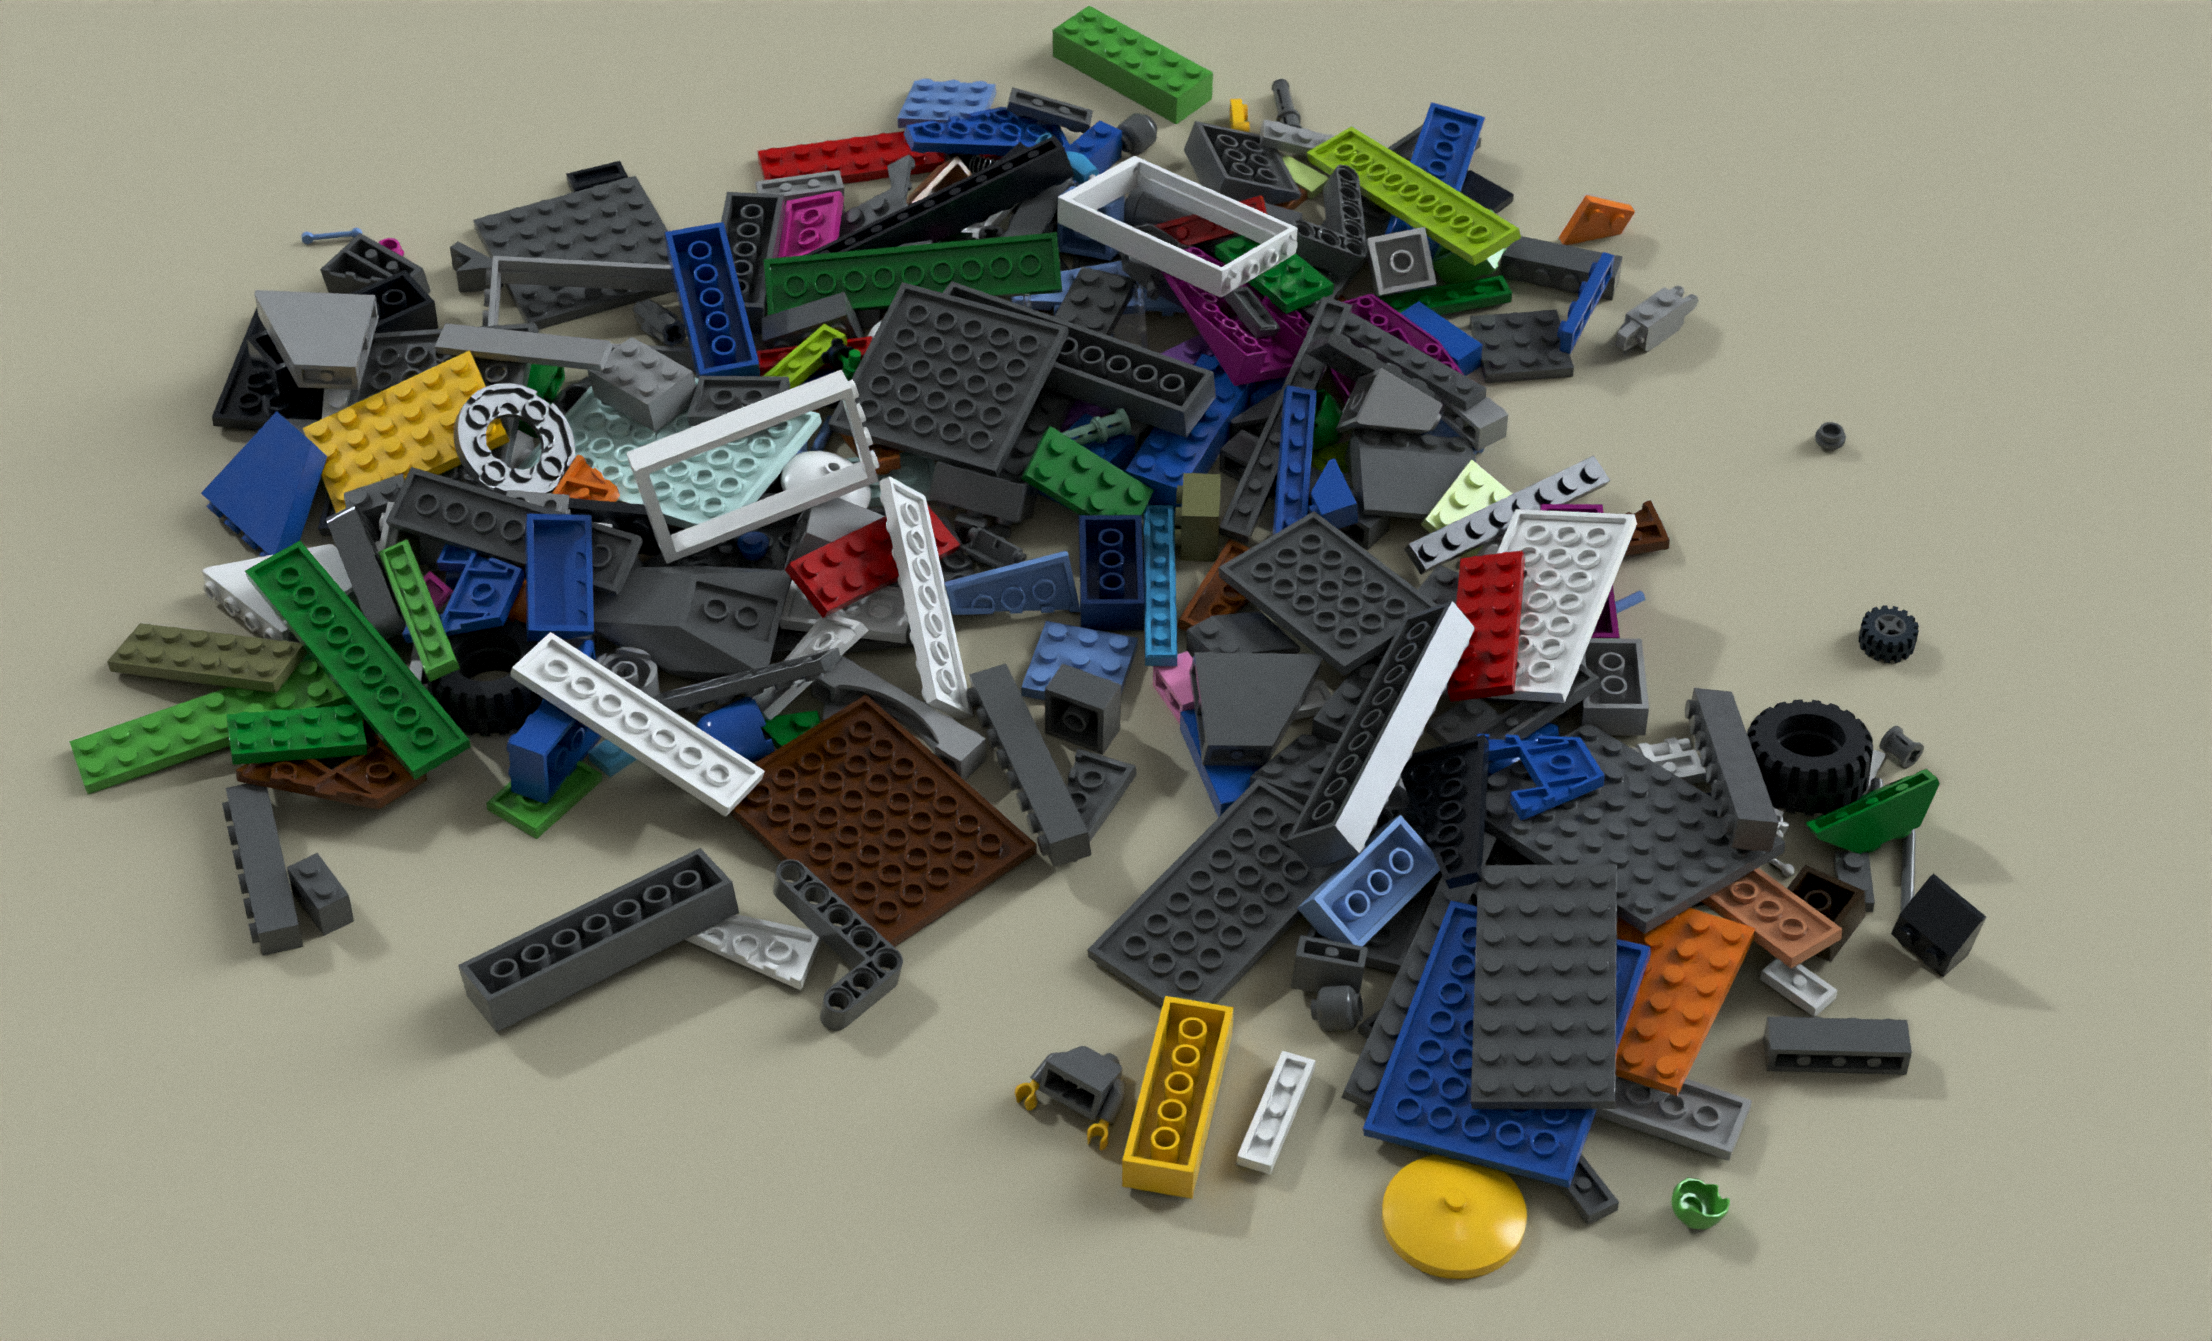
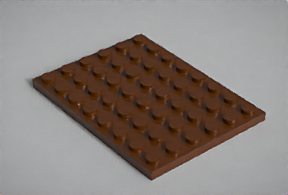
[730,695,1037,947]

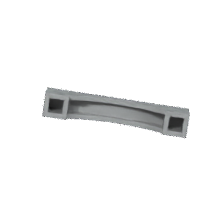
[811,656,986,781]

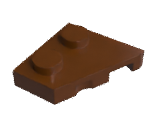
[1624,500,1670,556]

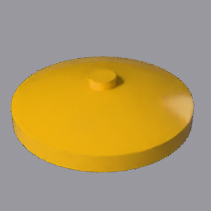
[1381,1154,1527,1279]

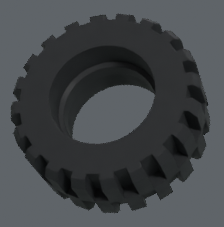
[427,617,544,736]
[1747,699,1873,816]

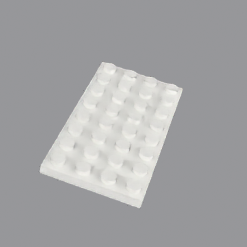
[1442,509,1637,703]

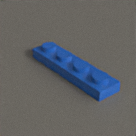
[1557,252,1614,354]

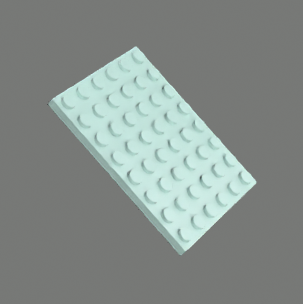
[517,377,822,529]

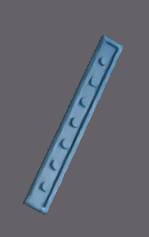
[1143,505,1177,666]

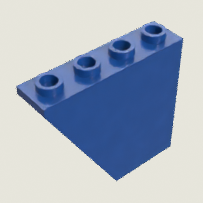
[201,411,327,557]

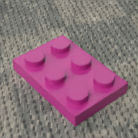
[778,191,844,258]

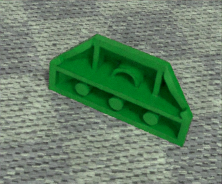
[1806,769,1940,854]

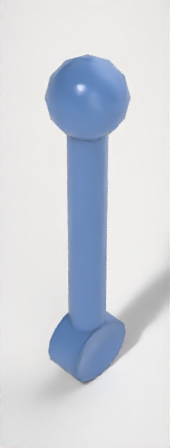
[302,228,362,244]

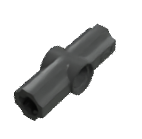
[633,298,687,347]

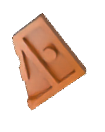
[1559,195,1635,245]
[552,455,620,502]

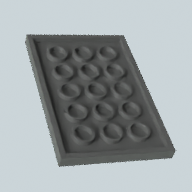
[1218,511,1438,676]

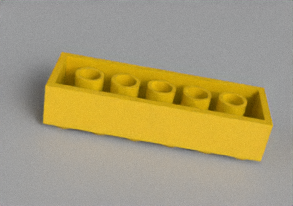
[1122,996,1234,1199]

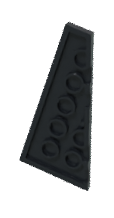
[1401,734,1489,889]

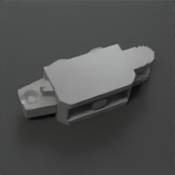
[1616,285,1699,352]

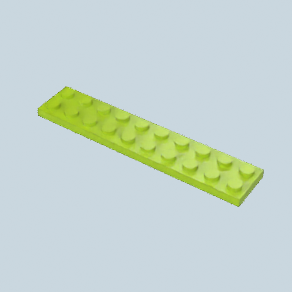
[1306,126,1521,266]

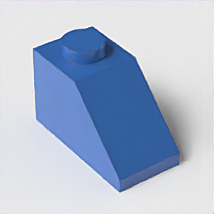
[1308,459,1358,529]

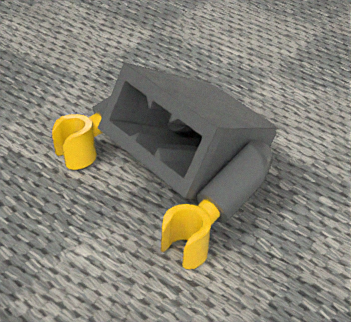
[1015,1046,1125,1151]

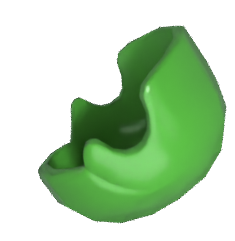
[1671,1178,1730,1230]

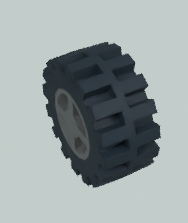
[1858,605,1919,663]

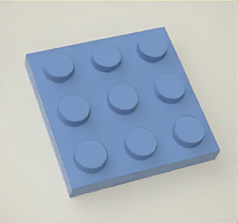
[897,79,996,128]
[1021,621,1138,700]

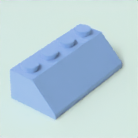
[1297,815,1440,946]

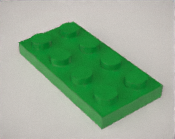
[1215,235,1334,314]
[1021,426,1154,515]
[226,704,367,765]

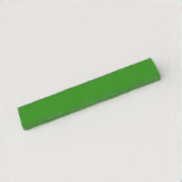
[378,539,460,682]

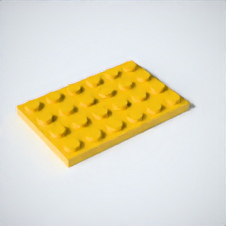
[303,350,510,513]

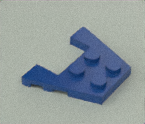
[402,544,526,643]
[1476,734,1605,820]

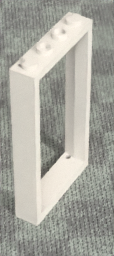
[1057,156,1298,298]
[626,370,880,564]

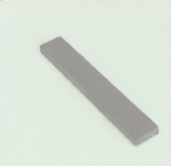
[435,323,613,371]

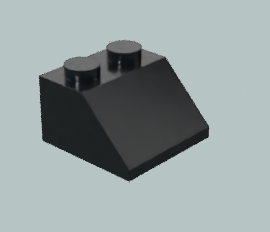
[1891,874,1986,977]

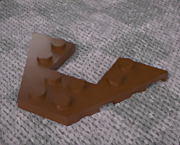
[236,703,427,810]

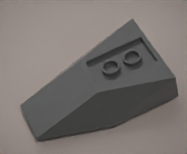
[593,566,791,682]

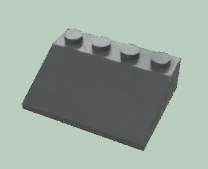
[1183,121,1301,205]
[1344,429,1476,519]

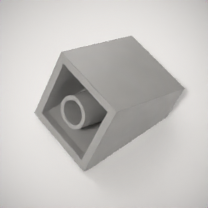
[1336,368,1443,435]
[784,497,884,570]

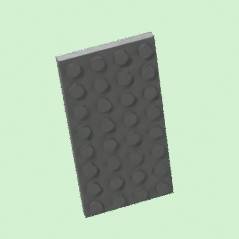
[1087,778,1349,1006]
[1471,864,1617,1109]

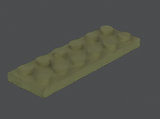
[107,623,307,693]

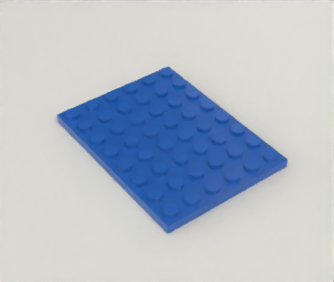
[1363,900,1651,1188]

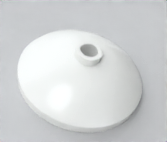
[781,451,871,509]

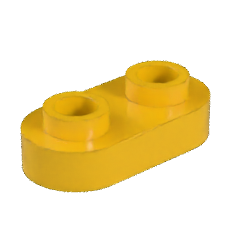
[1229,99,1250,133]

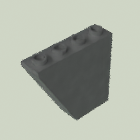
[1189,652,1322,766]

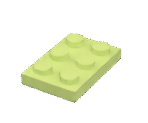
[1420,460,1512,558]

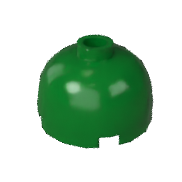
[1312,389,1343,451]

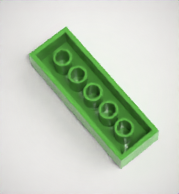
[1053,6,1213,125]

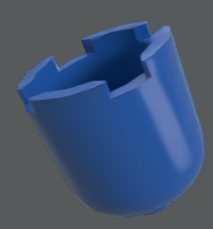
[696,697,775,763]

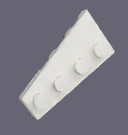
[752,614,869,721]
[685,914,822,990]

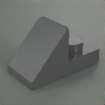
[450,241,504,293]

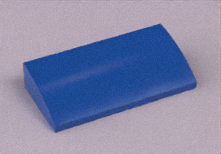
[525,514,594,641]
[1180,709,1262,818]

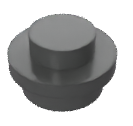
[1815,422,1846,450]

